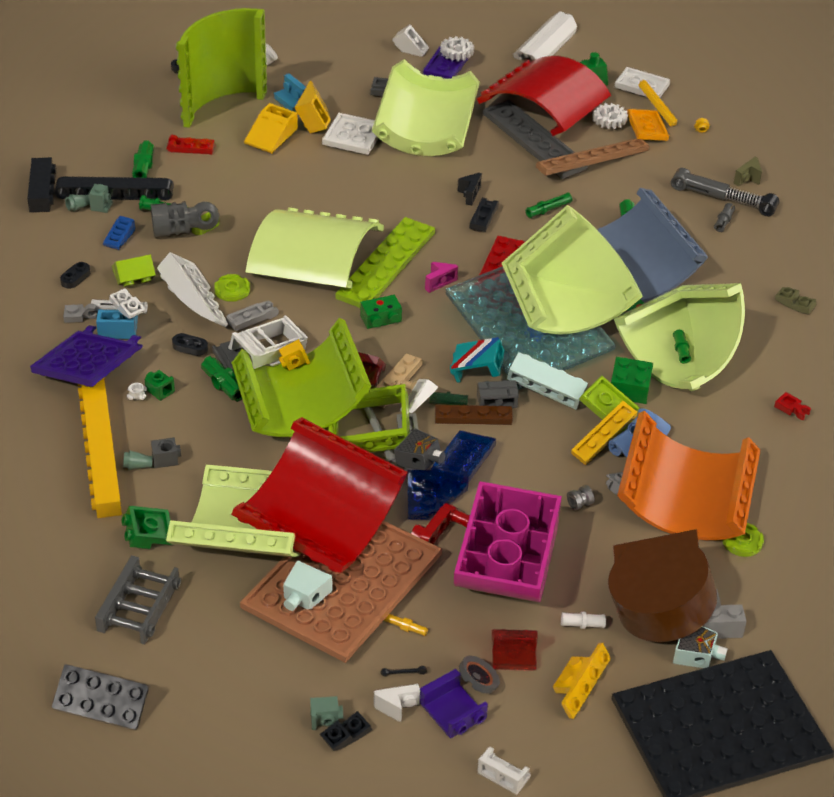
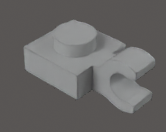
[63,304,97,323]

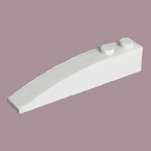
[157,252,228,327]

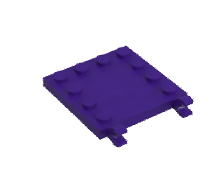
[30,325,143,387]

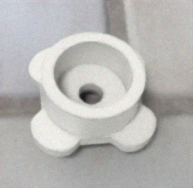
[127,383,147,400]

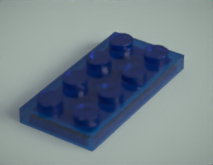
[431,430,496,484]

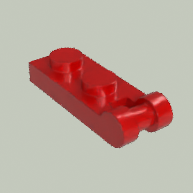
[166,135,215,155]

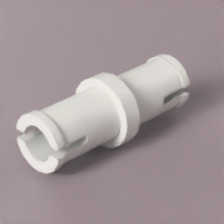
[561,612,606,629]

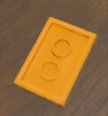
[627,109,669,141]

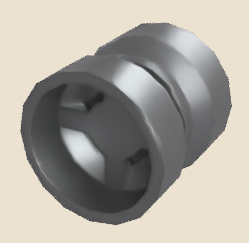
[567,485,595,510]

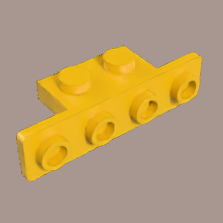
[553,643,611,719]

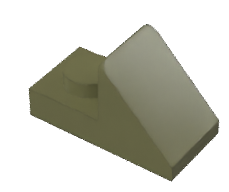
[733,157,762,186]

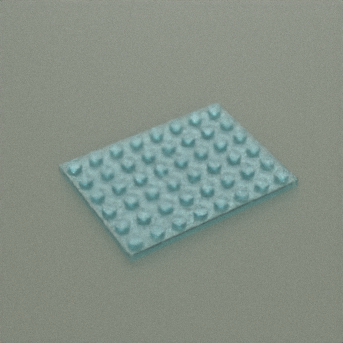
[446,266,615,390]

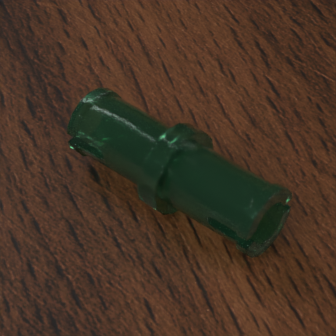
[429,391,468,405]

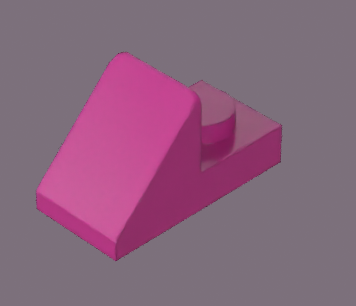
[425,262,458,293]

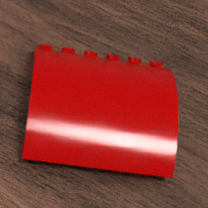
[476,56,611,136]
[231,417,408,573]

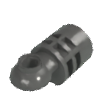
[150,201,219,237]

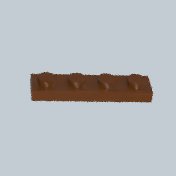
[435,405,513,425]

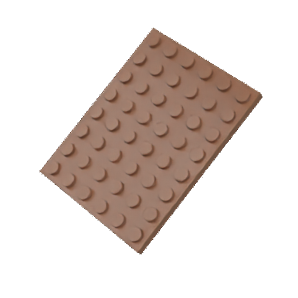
[240,521,442,663]

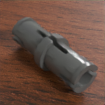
[714,203,735,232]

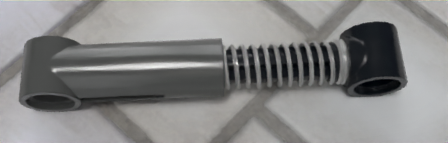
[671,168,780,217]

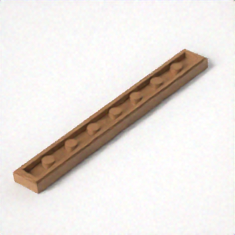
[536,138,650,176]

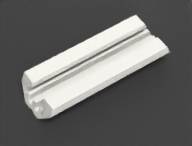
[513,11,577,61]

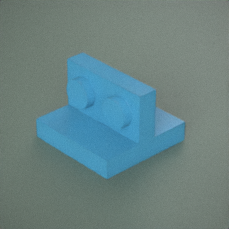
[274,73,306,112]

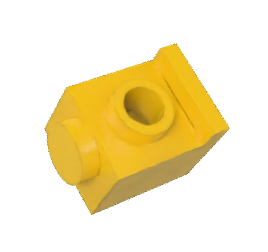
[278,339,310,371]

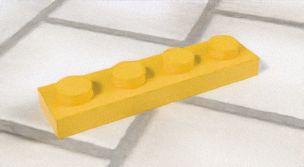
[571,401,638,465]

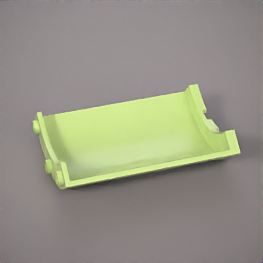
[372,59,480,156]

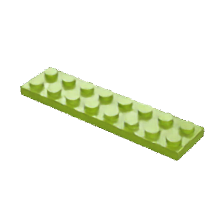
[336,217,435,308]

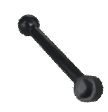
[381,666,427,676]

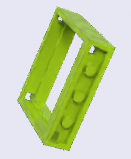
[329,384,410,452]

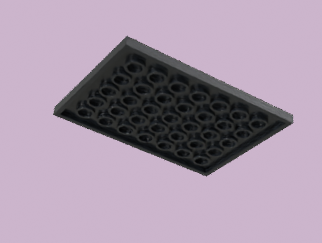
[611,650,834,797]

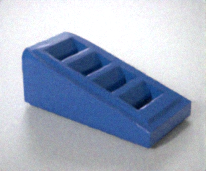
[103,216,136,250]

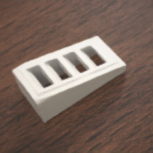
[400,379,438,414]

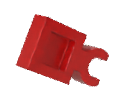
[774,392,811,420]

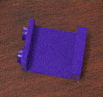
[419,669,488,739]

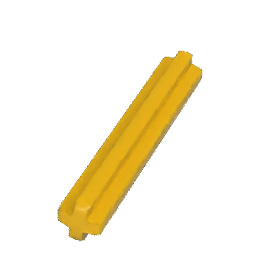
[638,80,678,127]

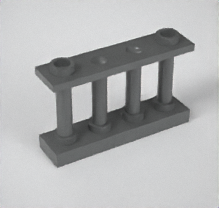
[95,555,181,645]

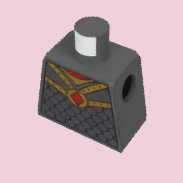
[394,429,445,470]

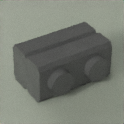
[477,380,519,408]

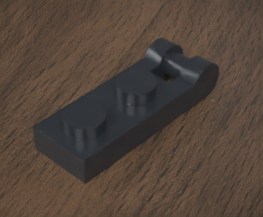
[469,197,499,232]

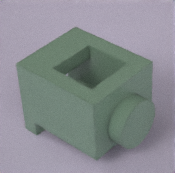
[89,184,113,213]
[310,696,343,730]

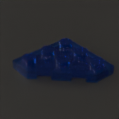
[407,470,468,520]

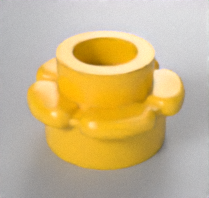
[694,118,710,133]

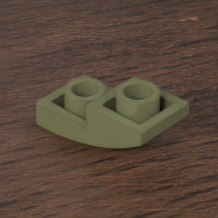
[775,287,816,315]

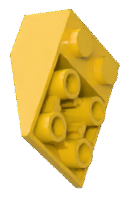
[295,80,331,134]
[244,103,298,153]

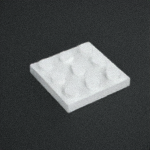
[322,113,378,155]

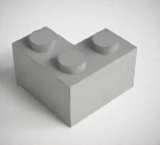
[703,589,747,639]

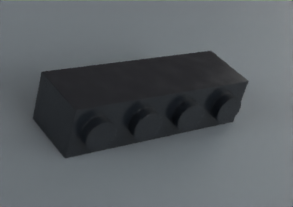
[27,157,56,213]

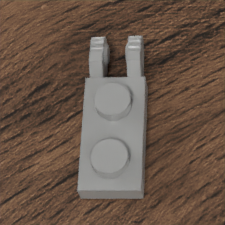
[226,300,279,331]

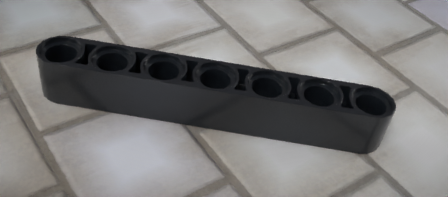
[55,176,174,200]

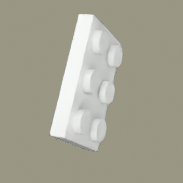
[615,67,670,97]

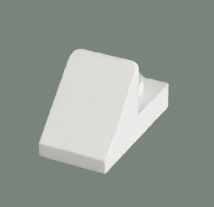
[374,684,420,722]

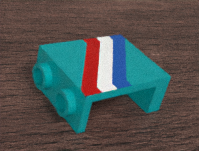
[450,337,505,383]

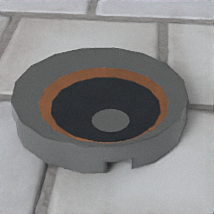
[459,655,500,694]

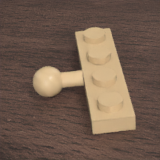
[376,354,423,408]

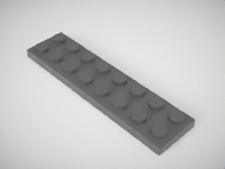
[483,100,588,179]

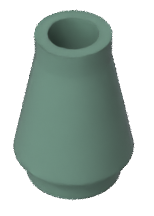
[65,195,90,212]
[123,450,152,470]

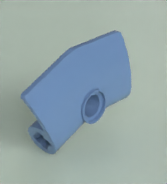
[608,408,671,457]

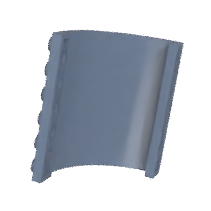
[597,188,708,302]

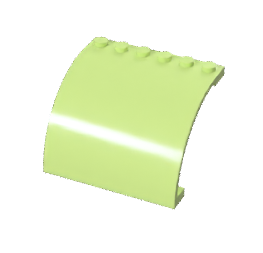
[245,207,384,289]
[166,464,302,557]

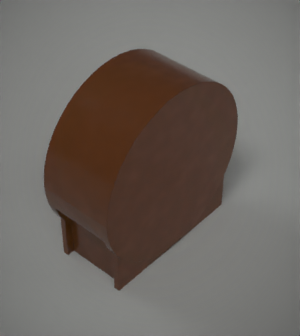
[608,529,717,642]

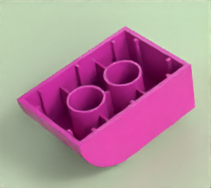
[454,481,562,603]

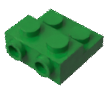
[121,506,172,549]

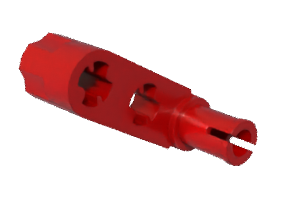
[411,503,470,544]

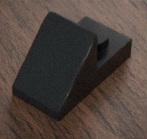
[457,173,482,206]

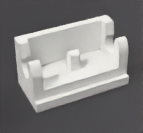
[477,747,530,795]

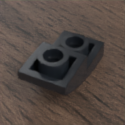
[320,711,372,752]

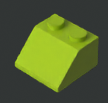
[112,254,156,287]

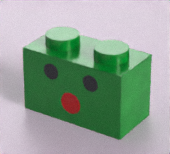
[360,294,402,329]

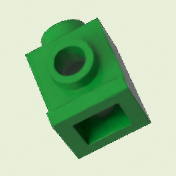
[144,370,175,401]

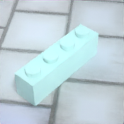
[507,352,588,410]

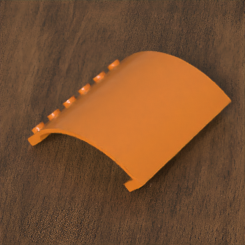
[617,411,760,540]

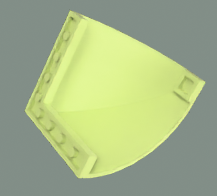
[502,205,643,334]
[614,283,745,391]

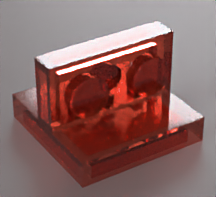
[491,629,538,671]

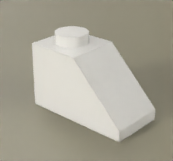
[392,25,429,57]

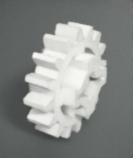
[440,36,474,61]
[593,103,628,129]

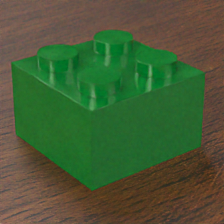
[611,357,653,404]

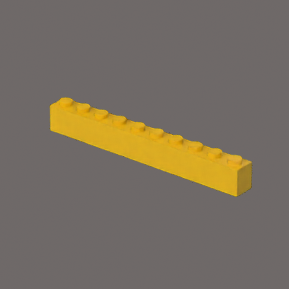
[78,378,122,518]

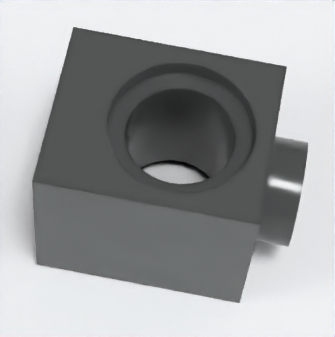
[151,437,181,468]

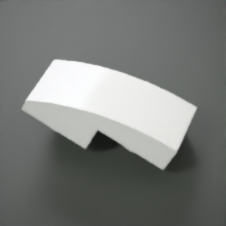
[109,288,146,319]

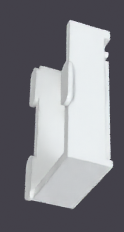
[228,315,308,369]

